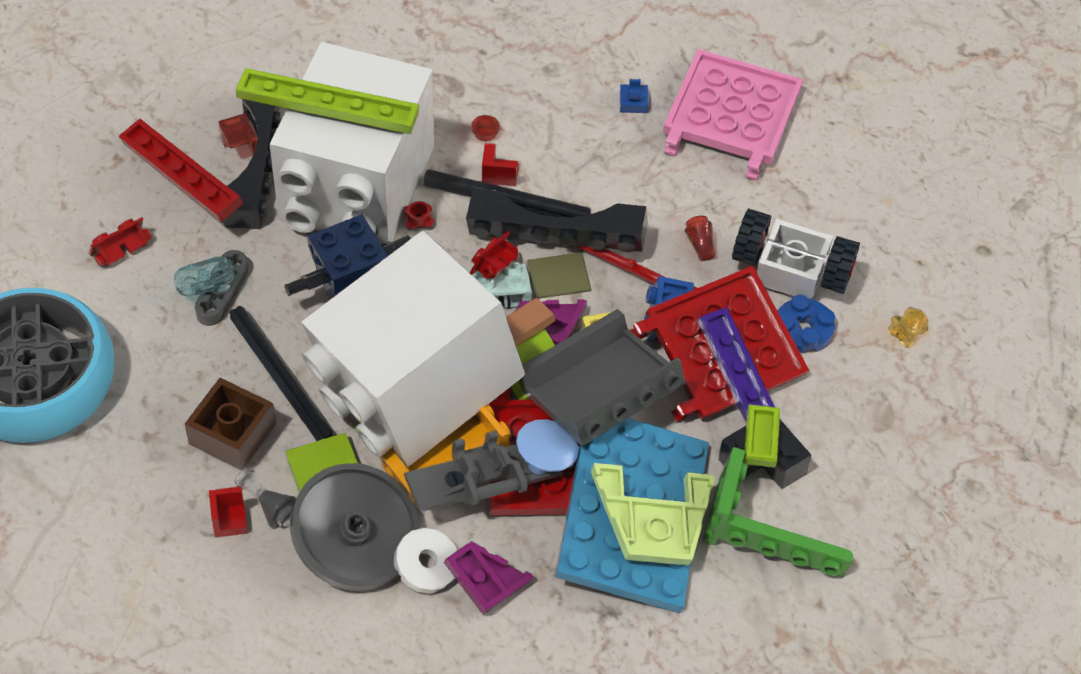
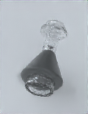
[234,468,296,529]

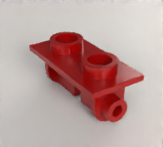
[89,217,152,267]
[469,232,519,279]

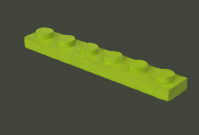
[235,68,419,134]

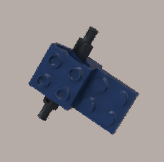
[284,214,411,300]

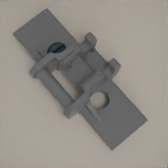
[404,431,564,512]

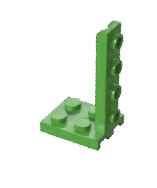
[703,447,853,577]

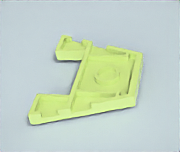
[591,463,715,565]

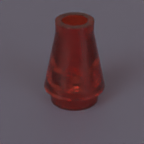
[684,215,716,261]

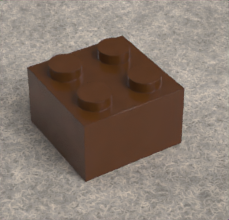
[184,378,276,470]

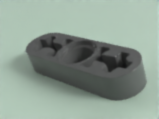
[195,250,248,326]

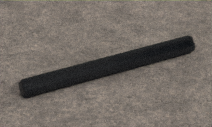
[424,169,591,217]
[229,306,333,441]

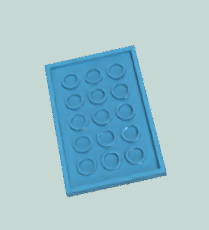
[554,418,709,613]

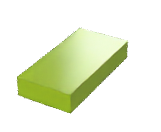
[743,404,780,468]

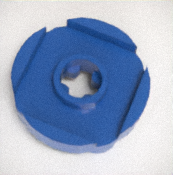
[777,295,835,353]

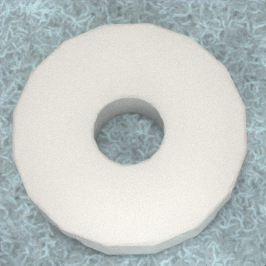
[394,528,457,594]

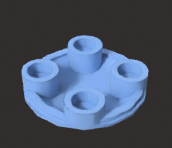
[516,419,579,474]

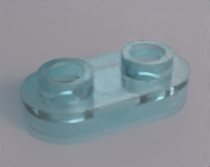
[174,257,235,297]

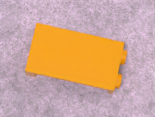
[379,404,511,509]

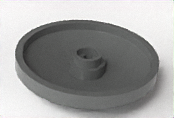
[290,463,420,591]

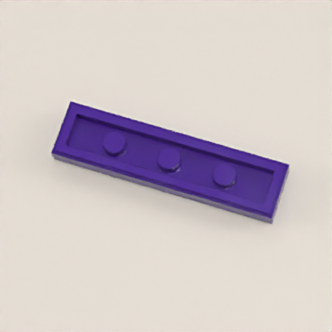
[697,307,775,422]

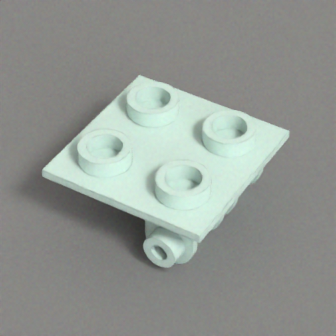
[467,262,532,308]

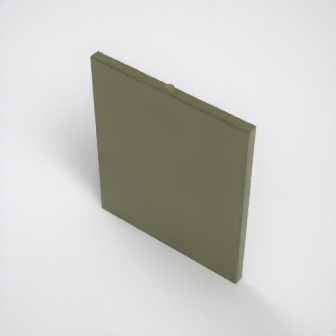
[527,252,592,299]

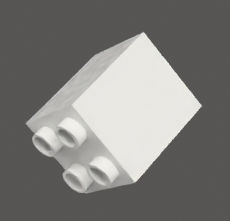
[270,42,434,244]
[301,230,525,467]

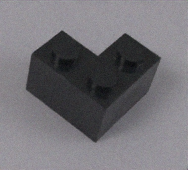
[718,420,811,489]

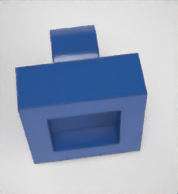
[620,79,648,113]

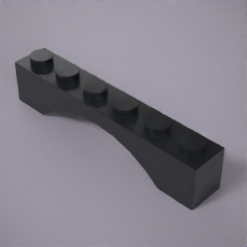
[224,99,282,229]
[466,189,648,252]

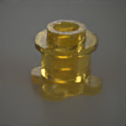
[888,307,928,348]

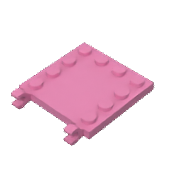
[663,49,803,180]

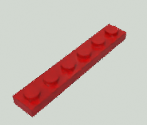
[118,118,244,222]

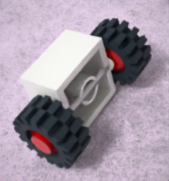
[732,208,860,299]

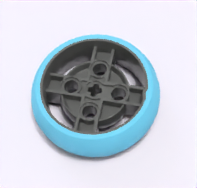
[0,288,114,443]

